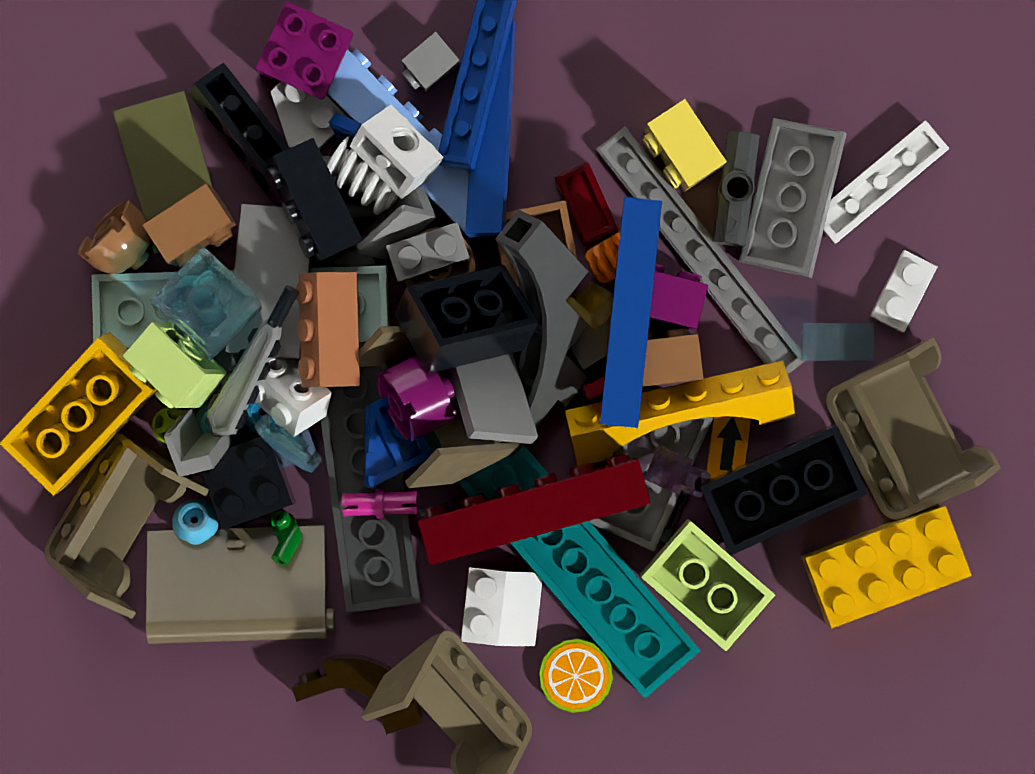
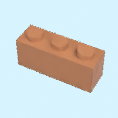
[296,272,360,388]

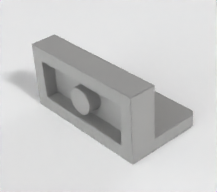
[356,186,436,260]
[164,408,234,477]

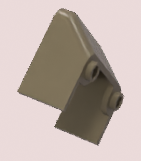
[359,326,520,488]
[44,433,209,619]
[361,631,532,774]

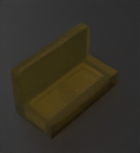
[566,280,613,331]

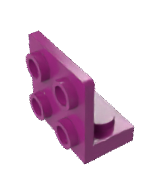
[255,1,354,100]

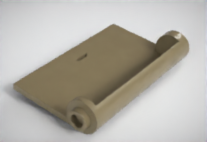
[146,525,335,644]

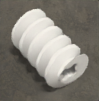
[327,136,399,215]

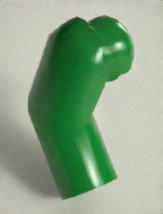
[270,509,302,566]

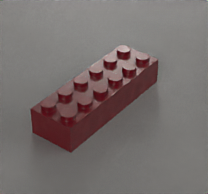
[418,453,651,565]

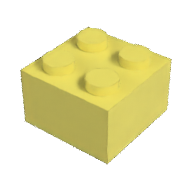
[642,99,727,192]

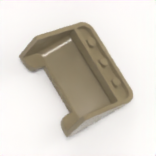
[826,336,1001,520]

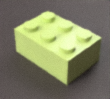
[639,519,775,651]

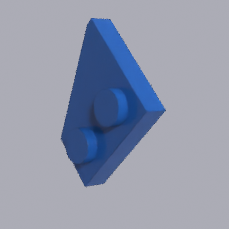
[364,396,431,488]

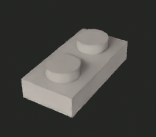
[386,222,470,282]

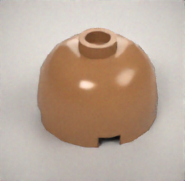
[78,200,151,274]

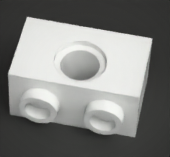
[350,105,443,199]

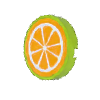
[539,638,613,713]

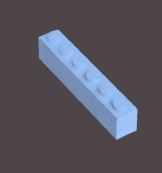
[327,48,472,239]

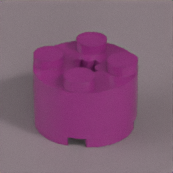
[376,355,457,441]

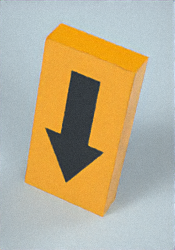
[705,416,751,478]

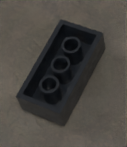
[697,425,868,555]

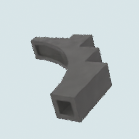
[495,209,589,458]

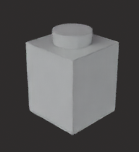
[401,32,460,93]

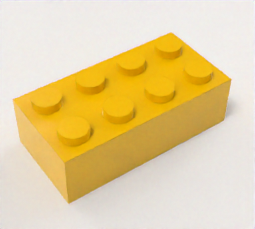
[0,332,157,496]
[801,504,972,628]

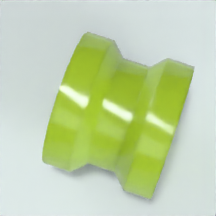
[152,407,184,443]

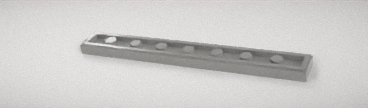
[596,126,808,374]

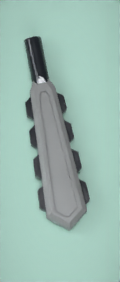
[206,285,299,437]

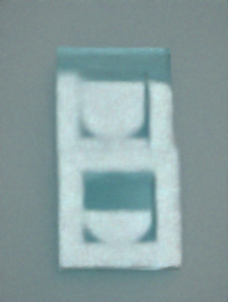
[801,323,874,361]

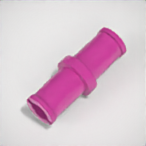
[342,489,419,519]

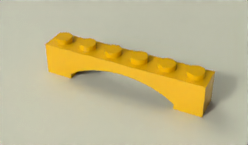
[565,361,796,466]

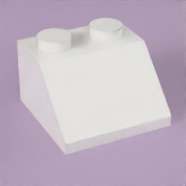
[461,564,542,646]

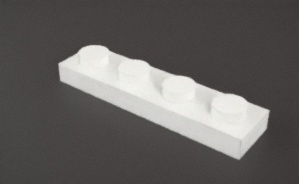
[823,120,949,244]

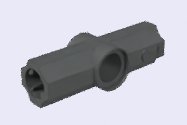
[713,131,760,247]

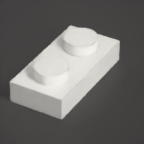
[870,250,938,333]

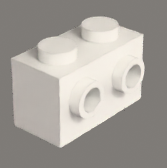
[255,357,332,437]

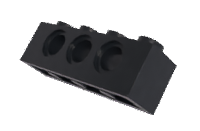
[189,62,290,207]

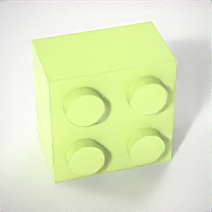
[123,322,227,408]

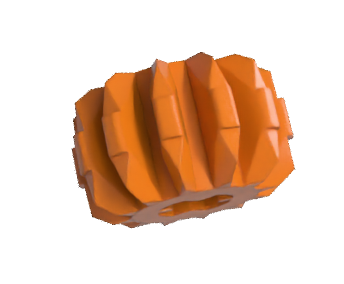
[584,232,620,283]

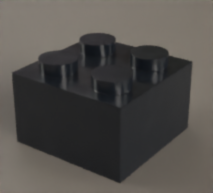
[201,436,296,530]

